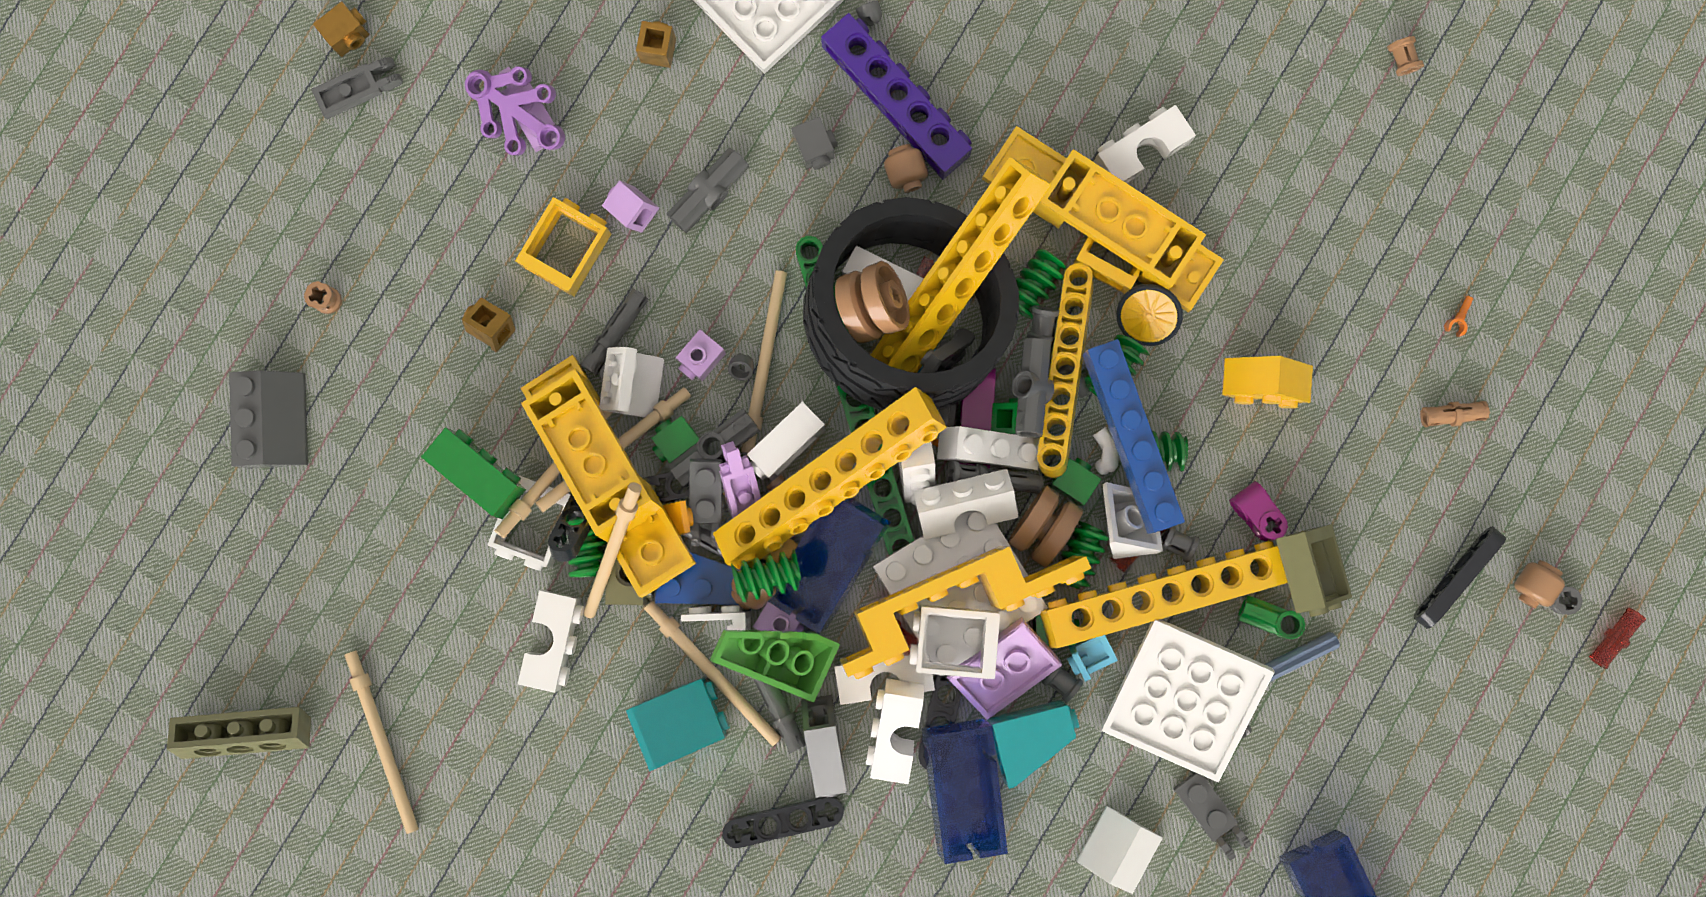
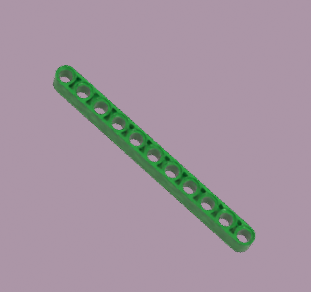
[795,236,914,556]

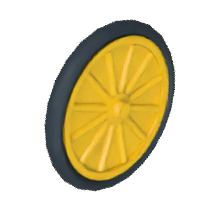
[1116,284,1183,346]

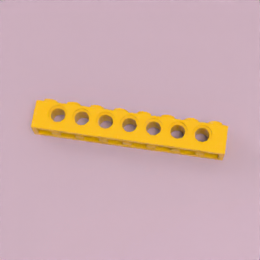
[870,157,1051,373]
[713,387,947,569]
[1040,540,1288,648]

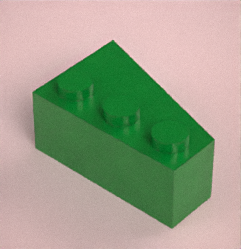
[421,427,526,519]

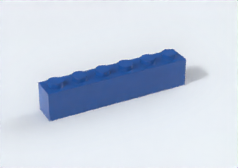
[1082,339,1185,534]

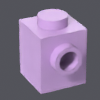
[602,181,659,233]
[676,330,726,381]
[753,599,805,632]

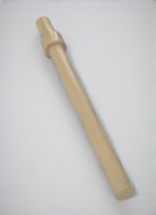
[741,270,787,453]
[535,387,691,512]
[494,410,613,538]
[583,482,642,618]
[644,600,782,746]
[344,650,419,834]

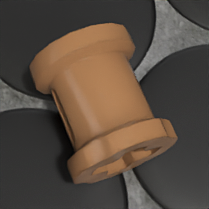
[1387,36,1424,76]
[304,281,342,314]

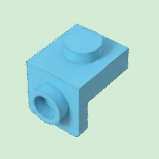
[1067,635,1118,682]

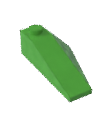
[710,630,840,703]

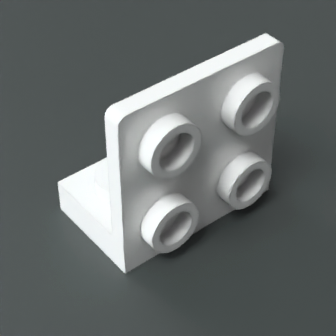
[599,347,664,418]
[681,605,751,630]

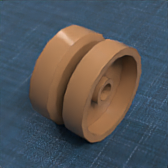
[835,261,910,343]
[1008,486,1083,568]

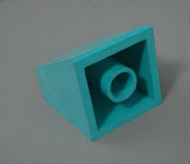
[626,676,730,772]
[987,700,1079,789]

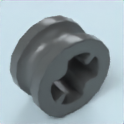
[1549,586,1583,615]

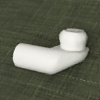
[1093,427,1119,475]

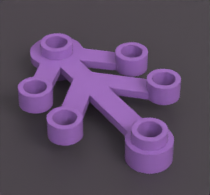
[465,67,565,156]

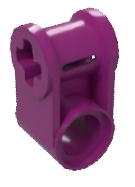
[1229,481,1288,541]

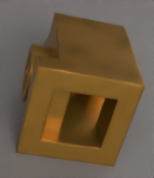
[461,297,516,353]

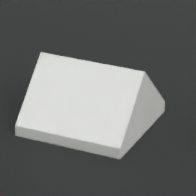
[1102,482,1163,559]
[1076,805,1163,894]

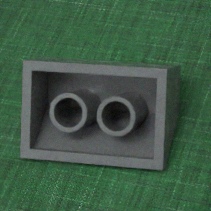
[229,370,308,469]

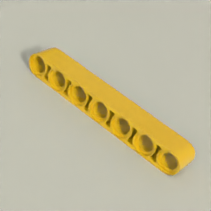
[1037,263,1093,478]

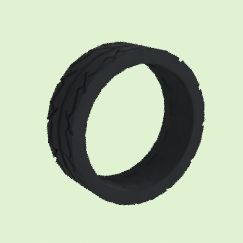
[803,197,1019,411]

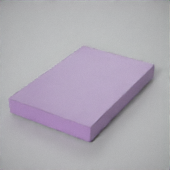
[947,617,1062,720]

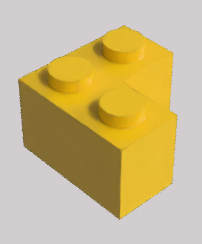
[1222,356,1313,408]

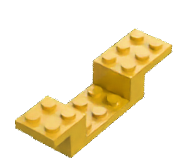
[982,126,1224,313]
[521,355,696,598]
[840,546,1092,679]

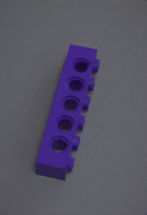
[821,13,972,180]

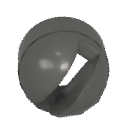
[856,0,882,26]
[728,353,754,381]

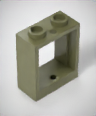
[1276,524,1352,617]

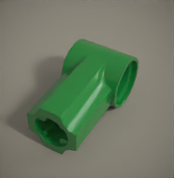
[1237,595,1305,639]

